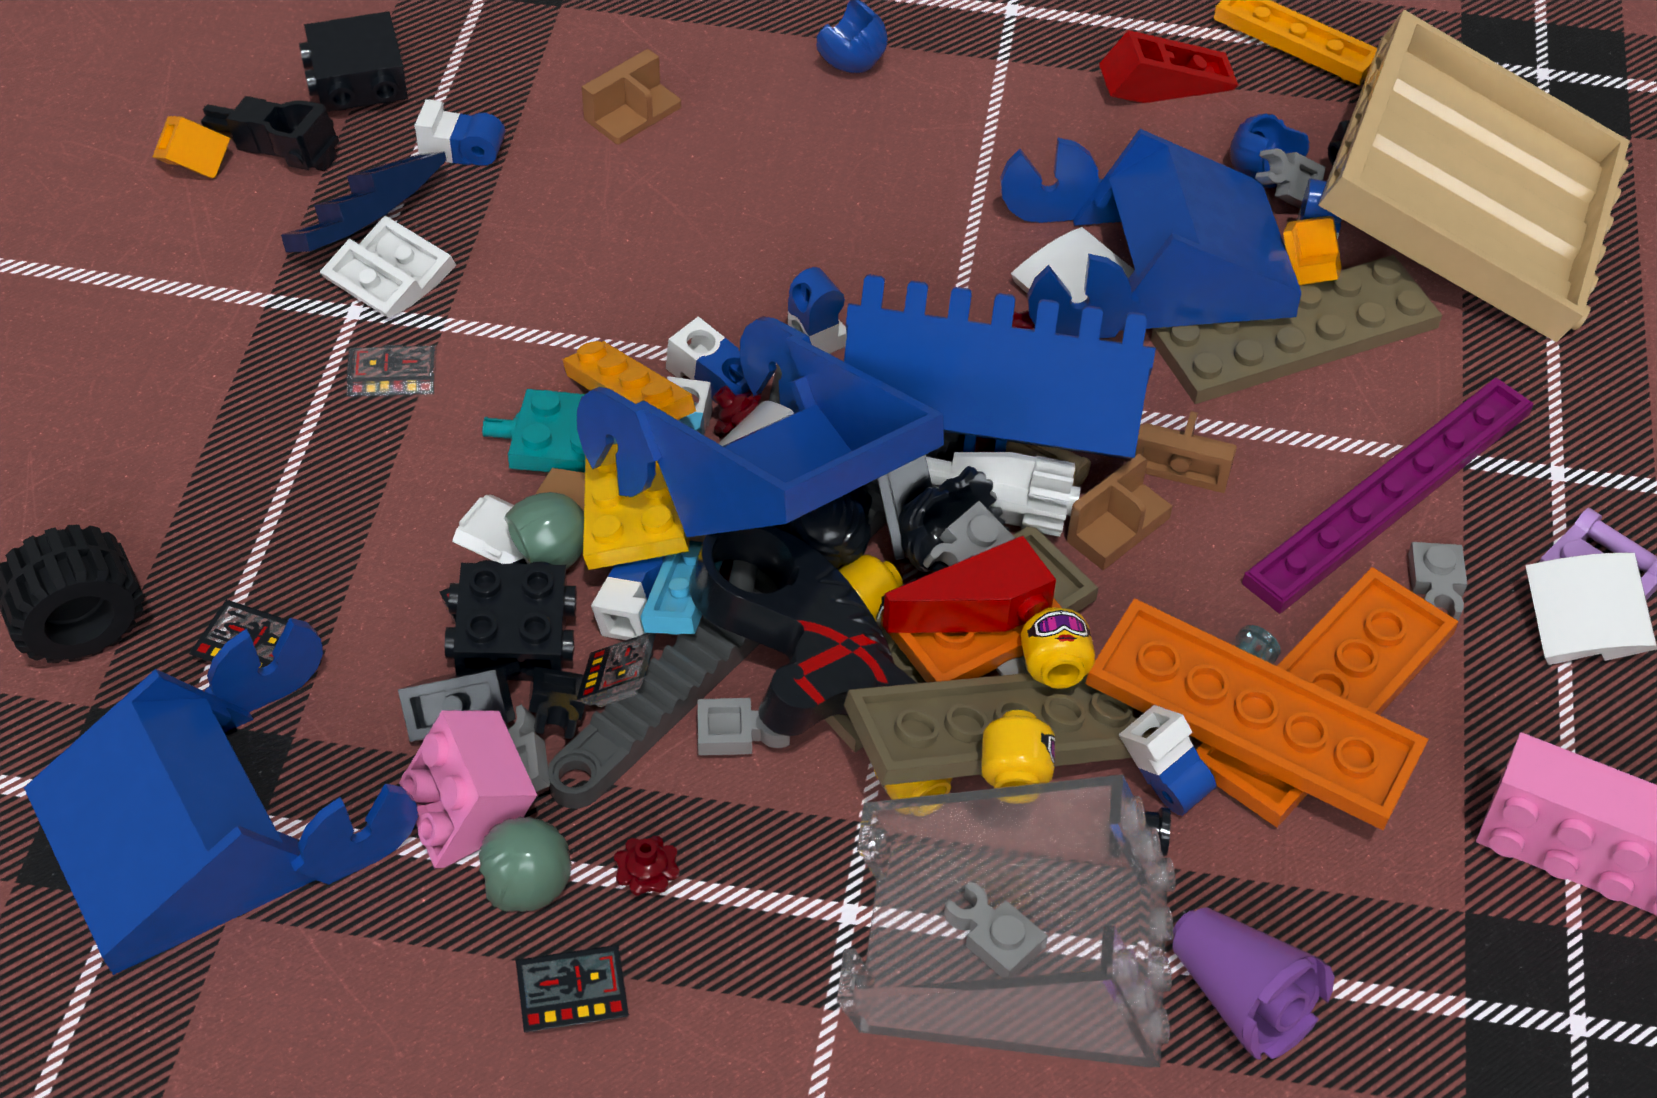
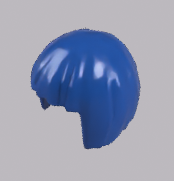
[816,0,887,73]
[1230,114,1310,188]

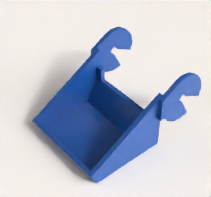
[1000,129,1302,338]
[577,316,944,537]
[24,618,418,975]

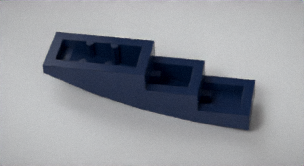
[281,152,447,252]

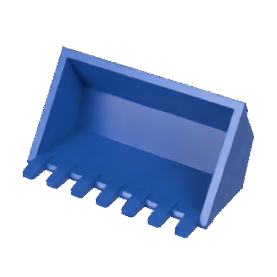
[844,274,1156,460]

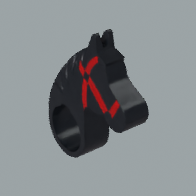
[689,526,917,736]

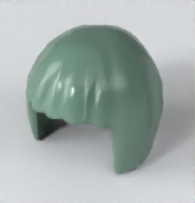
[504,492,584,569]
[479,817,572,912]

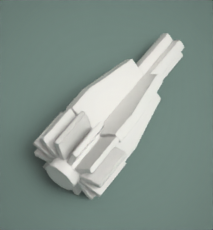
[926,452,1080,537]

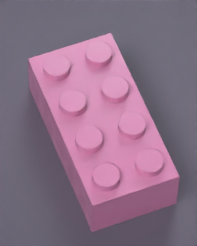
[1476,732,1657,916]

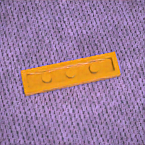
[1214,0,1377,86]
[562,341,696,420]

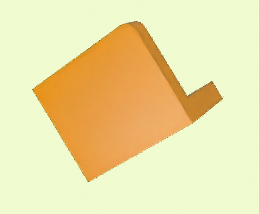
[152,116,230,178]
[1283,216,1342,285]

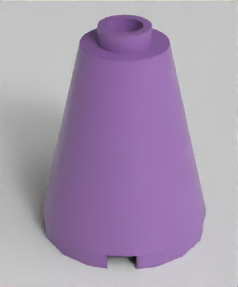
[1172,907,1334,1060]

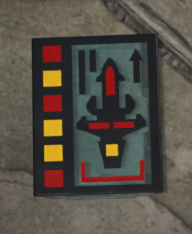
[516,945,629,1032]

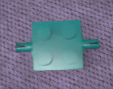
[482,389,617,473]

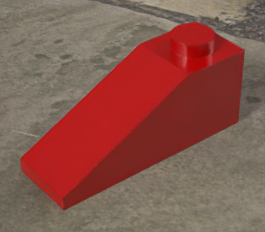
[1099,30,1238,103]
[882,535,1056,633]

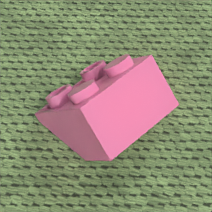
[399,711,537,868]

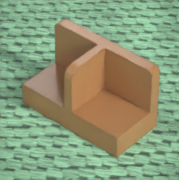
[582,49,681,144]
[1135,411,1237,494]
[1067,454,1173,571]

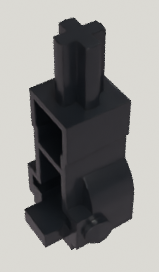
[201,96,339,171]

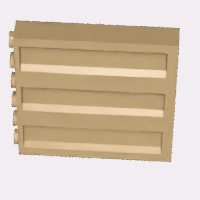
[1318,10,1629,342]

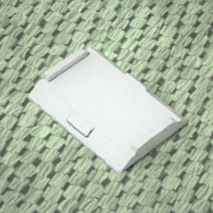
[452,495,530,564]

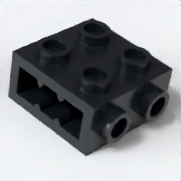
[299,11,408,112]
[445,560,577,681]

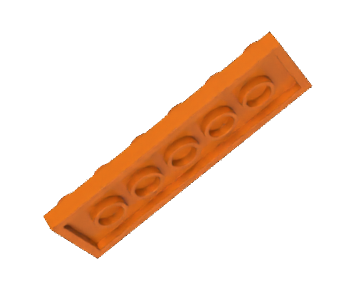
[1196,567,1459,828]
[1085,598,1429,830]

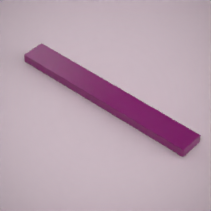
[1242,377,1534,614]

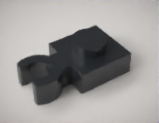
[528,666,586,739]

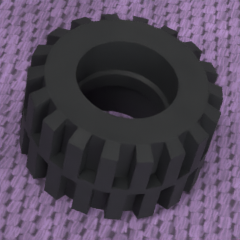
[0,525,144,663]

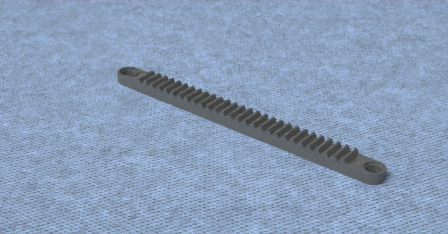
[548,432,965,809]

